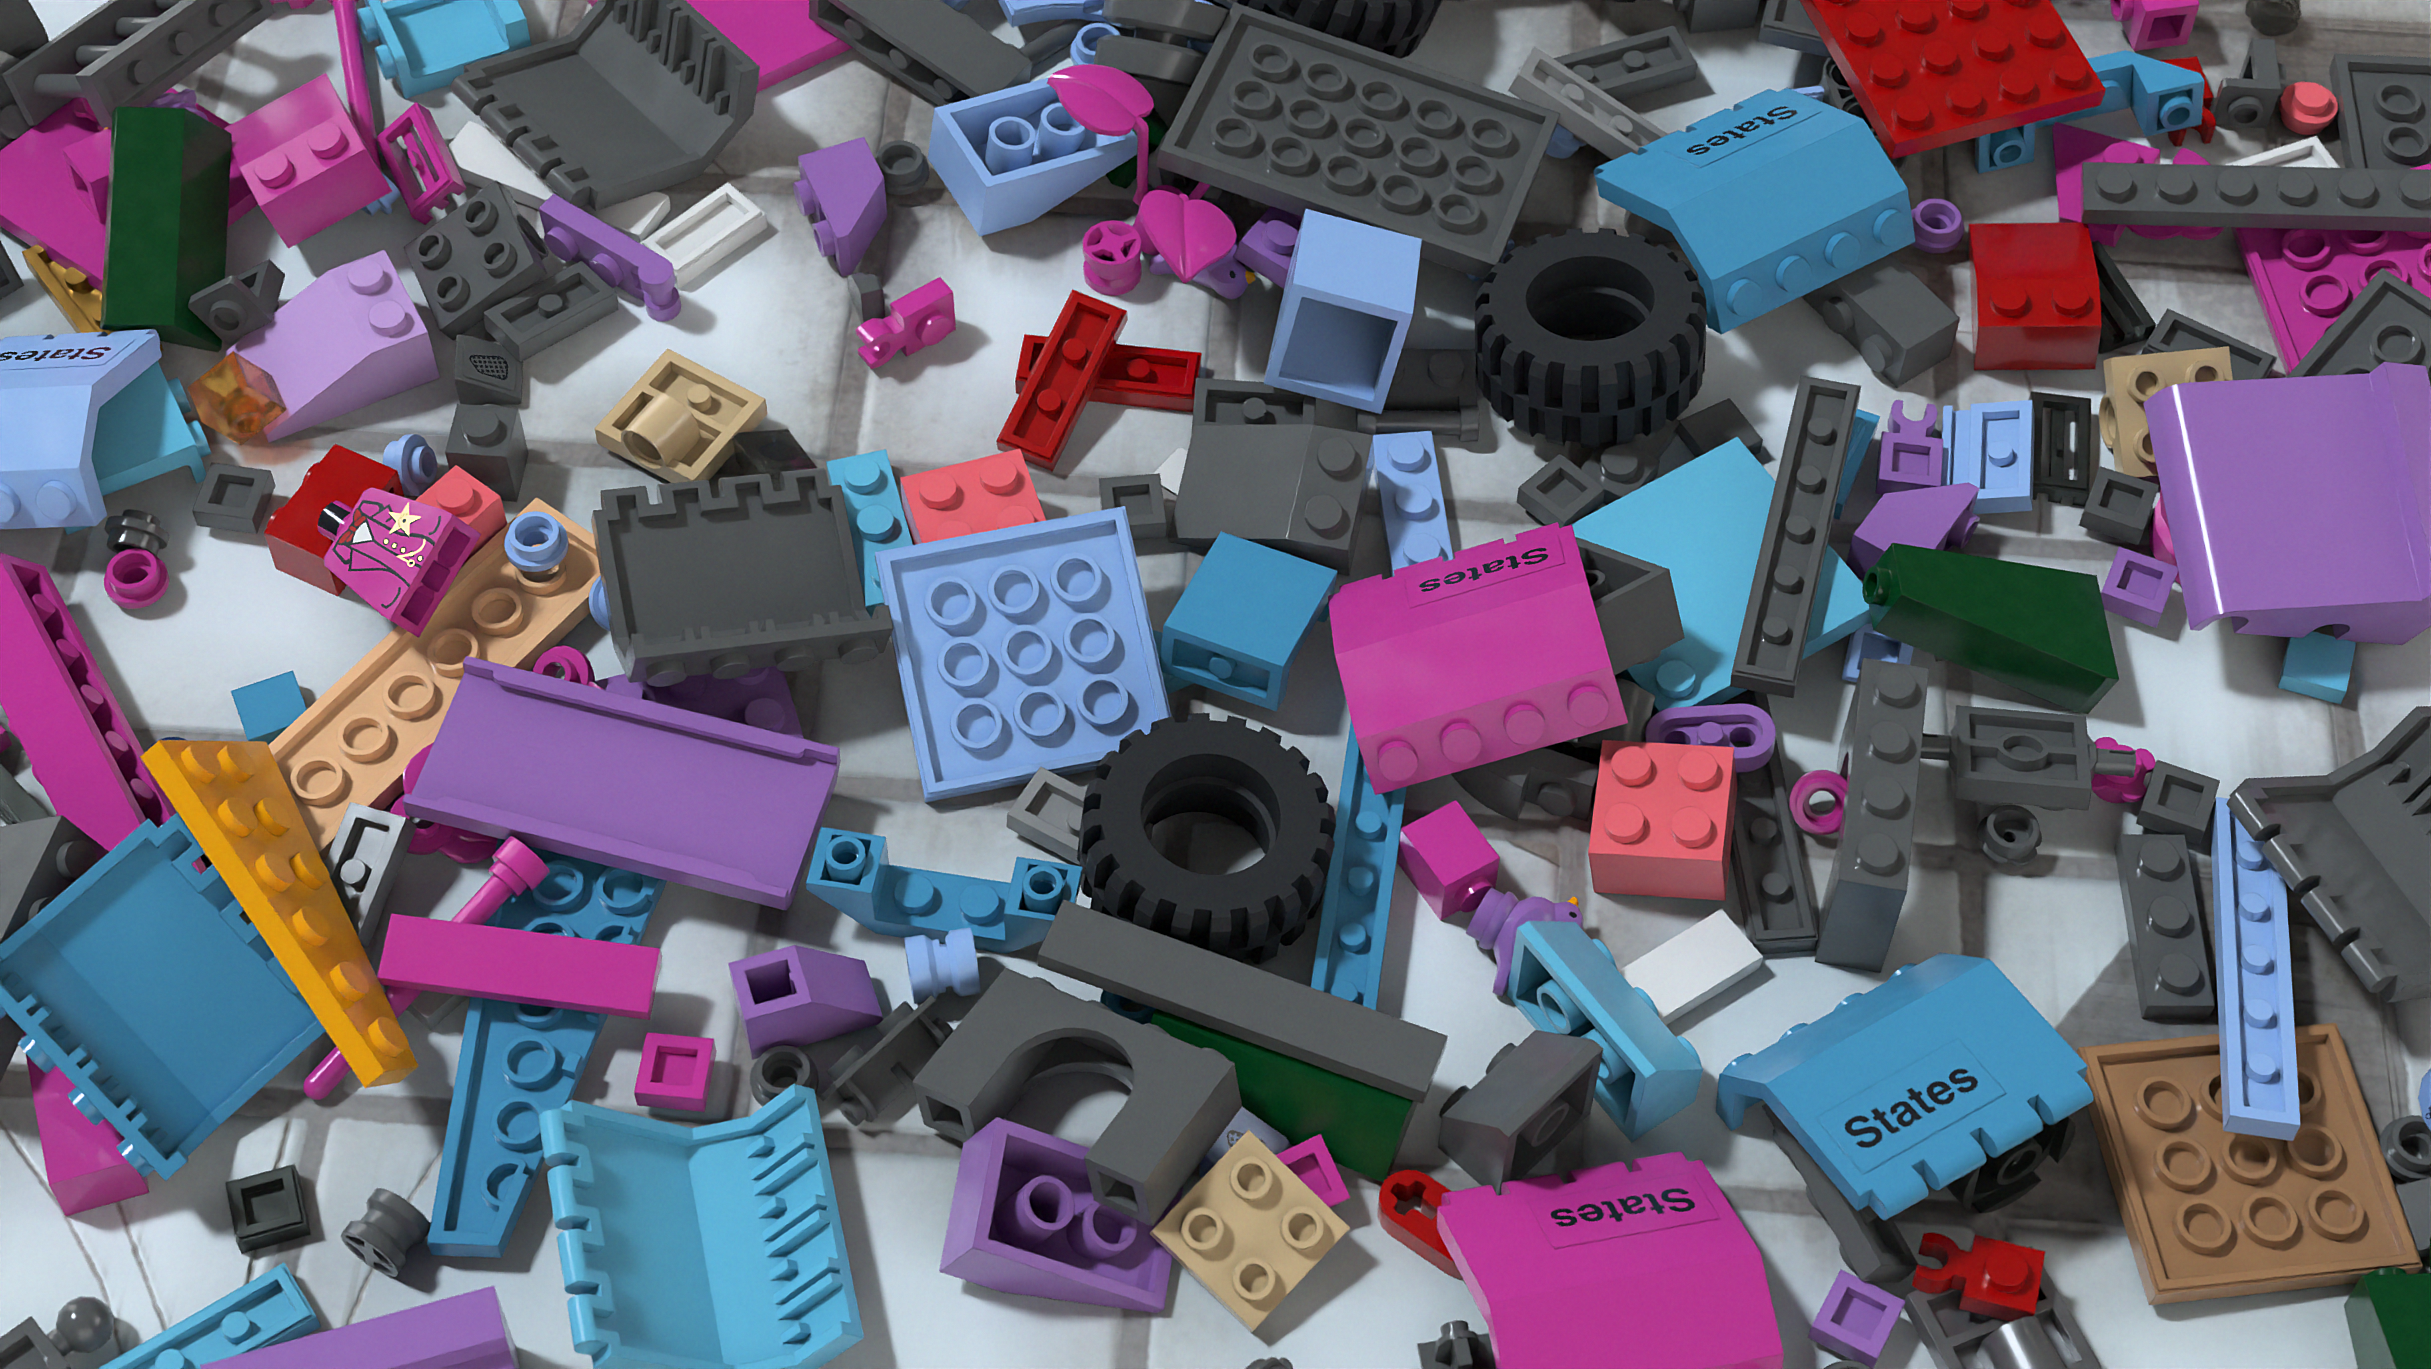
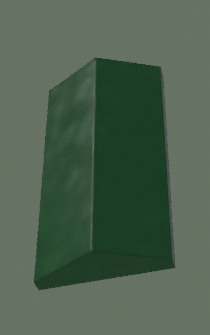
[100,106,232,353]
[1150,1009,1418,1182]

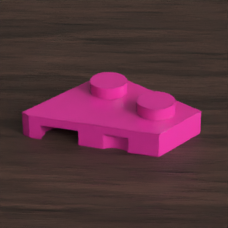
[2052,122,2160,247]

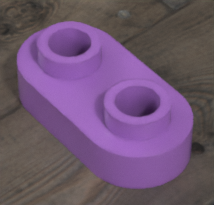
[1645,704,1776,772]

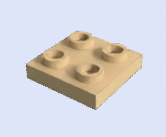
[2099,346,2233,479]
[594,348,768,483]
[1149,1130,1350,1332]

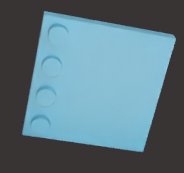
[1570,437,1872,716]

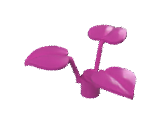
[1046,64,1237,284]

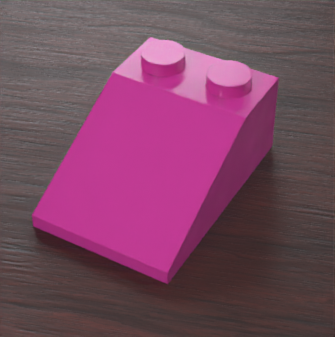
[224,73,392,249]

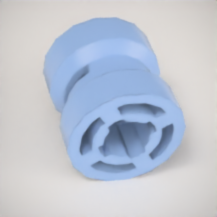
[904,927,981,1004]

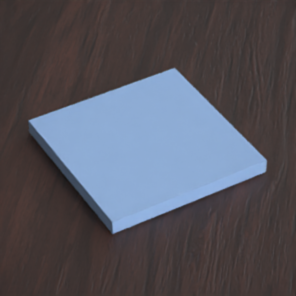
[875,506,1171,803]

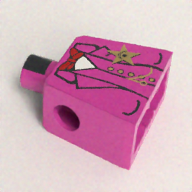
[317,487,481,638]

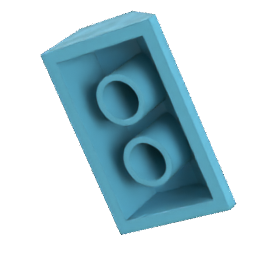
[1507,921,1703,1143]

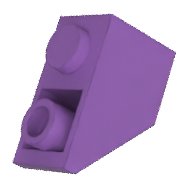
[793,137,887,277]
[1846,482,1980,581]
[728,945,883,1060]

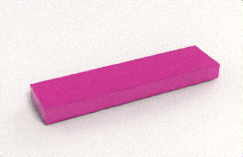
[377,914,662,1020]

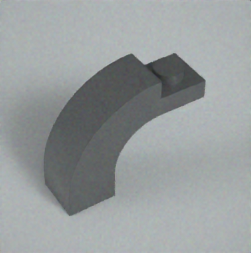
[1451,747,1599,822]

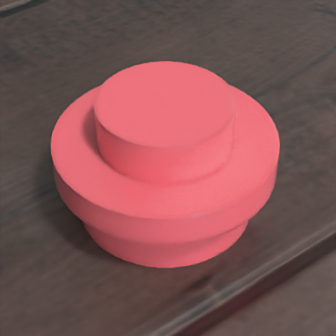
[2279,82,2338,135]

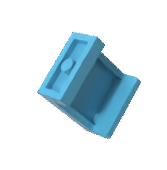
[1159,531,1338,712]

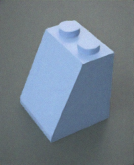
[1264,209,1422,414]

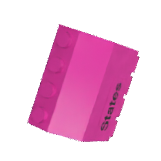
[1328,522,1628,795]
[1437,1151,1784,1369]

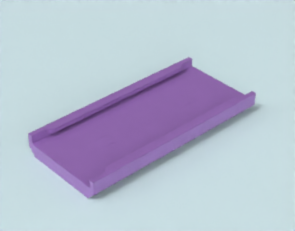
[402,656,841,910]

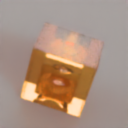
[187,351,287,445]

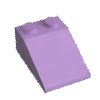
[226,250,440,443]

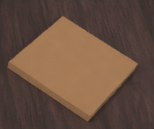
[2076,1023,2423,1305]

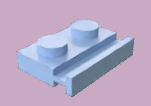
[1941,400,2035,514]

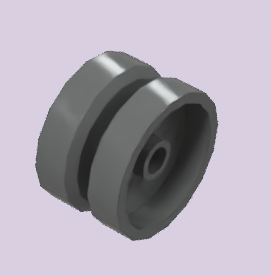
[1093,0,1230,88]

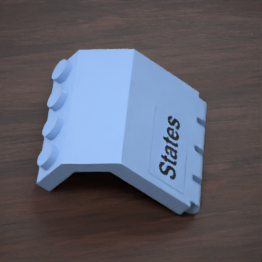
[0,329,162,529]

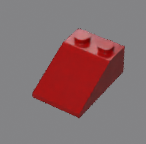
[1968,222,2102,370]

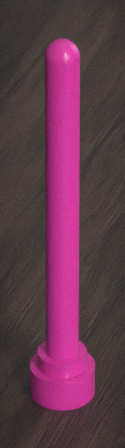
[327,0,381,168]
[303,836,550,1100]

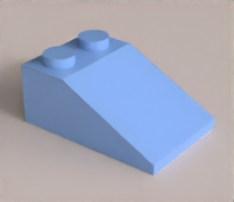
[928,78,1137,237]

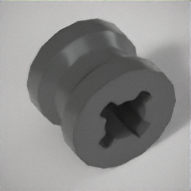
[340,1188,430,1276]

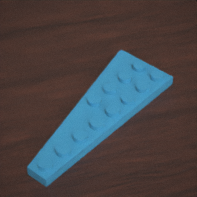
[427,838,667,1258]

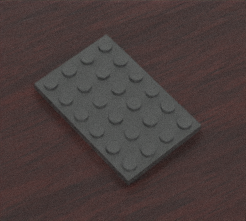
[1156,2,1560,279]

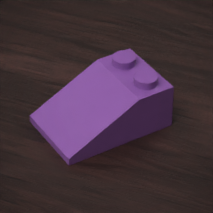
[939,1117,1183,1313]

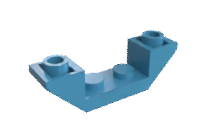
[1975,50,2205,174]
[806,827,1083,954]

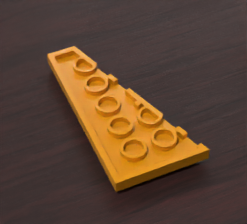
[140,740,419,1088]

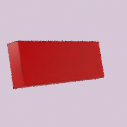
[996,289,1128,472]
[1015,334,1202,412]

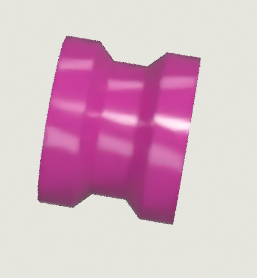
[1082,220,1142,296]

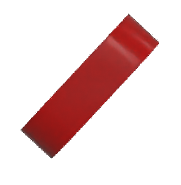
[1377,1170,1463,1280]

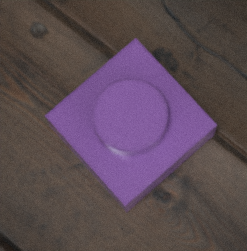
[2101,546,2178,628]
[1808,1269,1906,1369]

